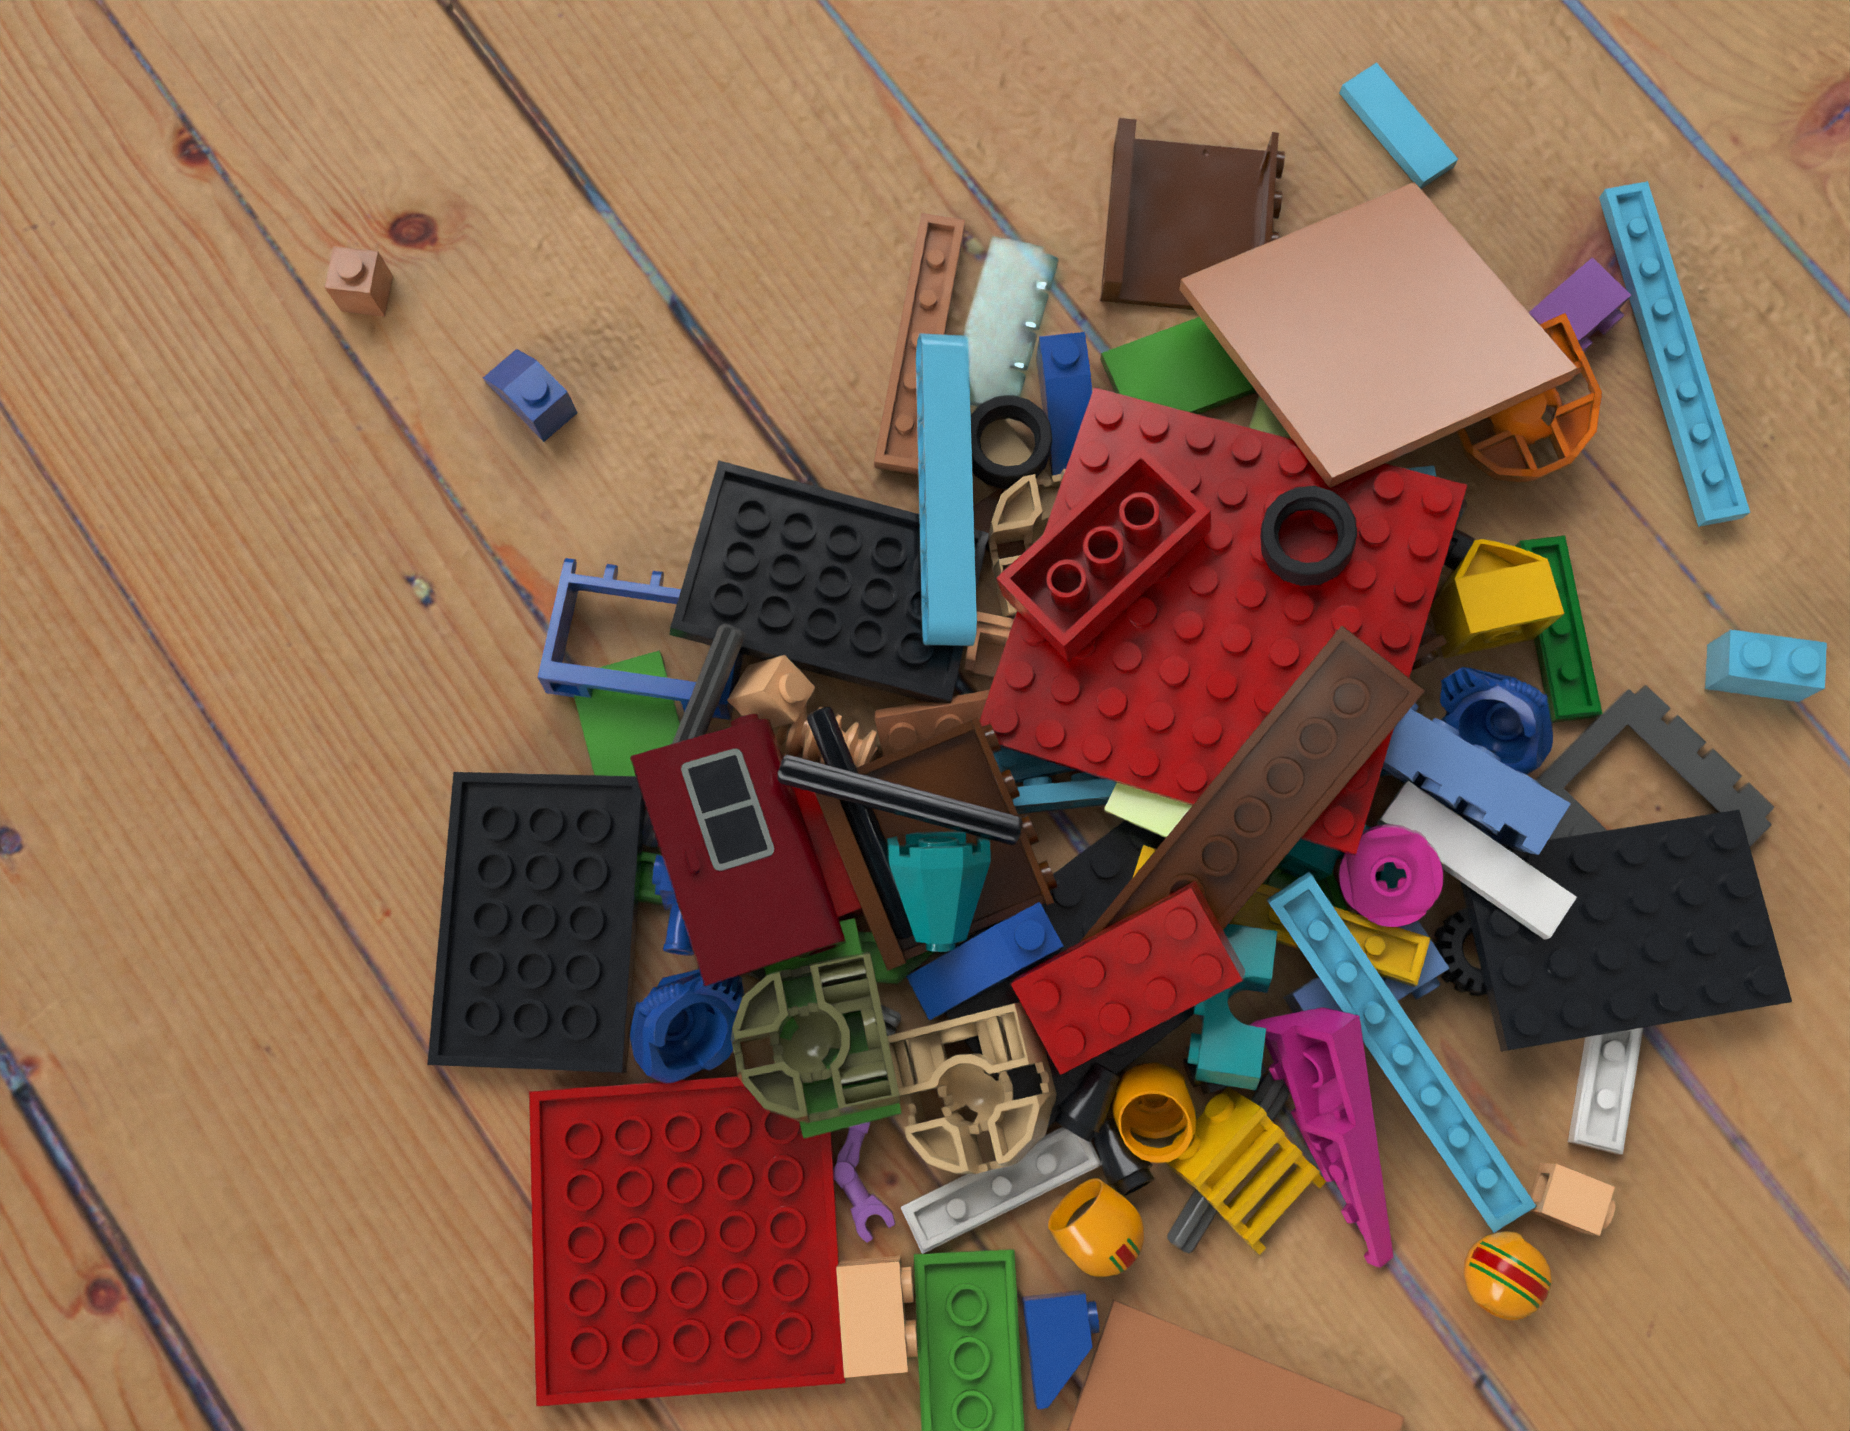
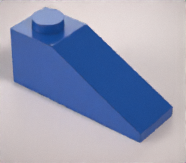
[1036,332,1092,475]
[906,902,1064,1021]

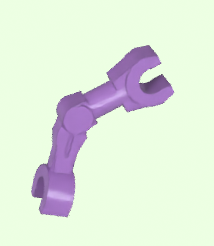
[833,1122,895,1243]

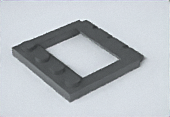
[1535,685,1774,847]

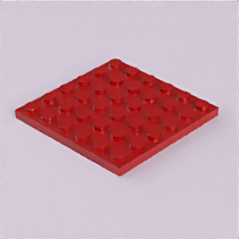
[529,1076,846,1407]

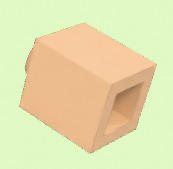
[727,655,815,728]
[1529,1163,1615,1236]

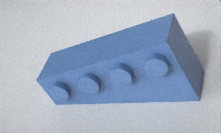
[1382,703,1571,855]

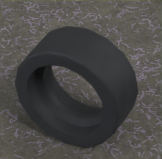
[971,395,1053,489]
[1260,486,1357,586]

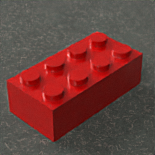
[996,445,1211,662]
[1011,881,1245,1075]

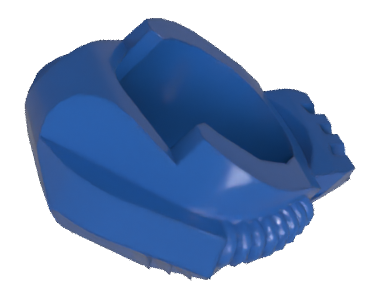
[1440,667,1553,775]
[630,969,745,1083]

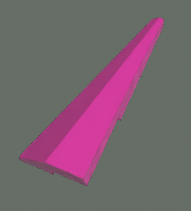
[1249,1007,1394,1268]

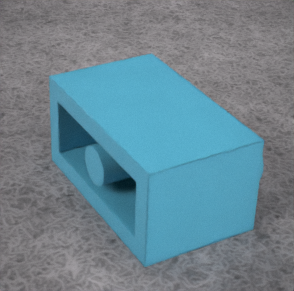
[1705,630,1827,702]

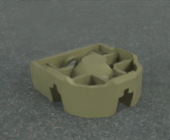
[731,952,900,1124]

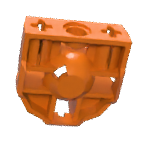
[1455,313,1602,482]

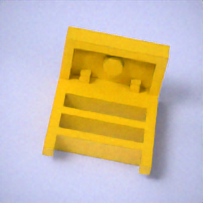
[1165,1087,1326,1255]

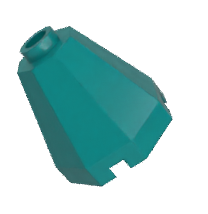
[887,831,991,952]

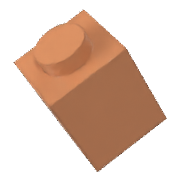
[325,246,393,317]

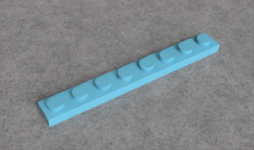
[1599,181,1750,527]
[1266,872,1537,1233]

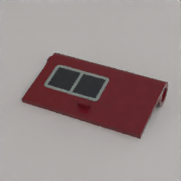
[630,714,846,987]

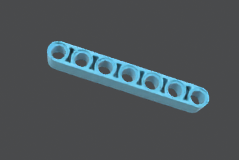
[916,333,977,646]

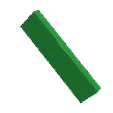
[1515,535,1602,723]

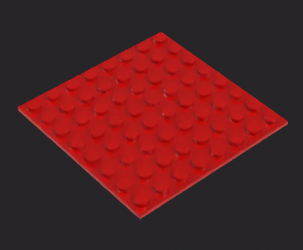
[979,387,1467,856]

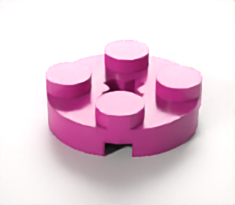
[1339,824,1443,927]

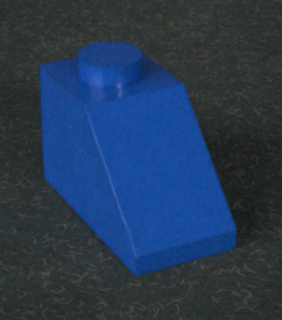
[483,349,578,442]
[1022,1290,1100,1409]

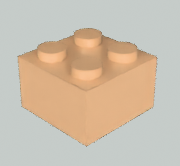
[836,1256,918,1378]

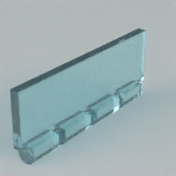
[963,236,1059,406]

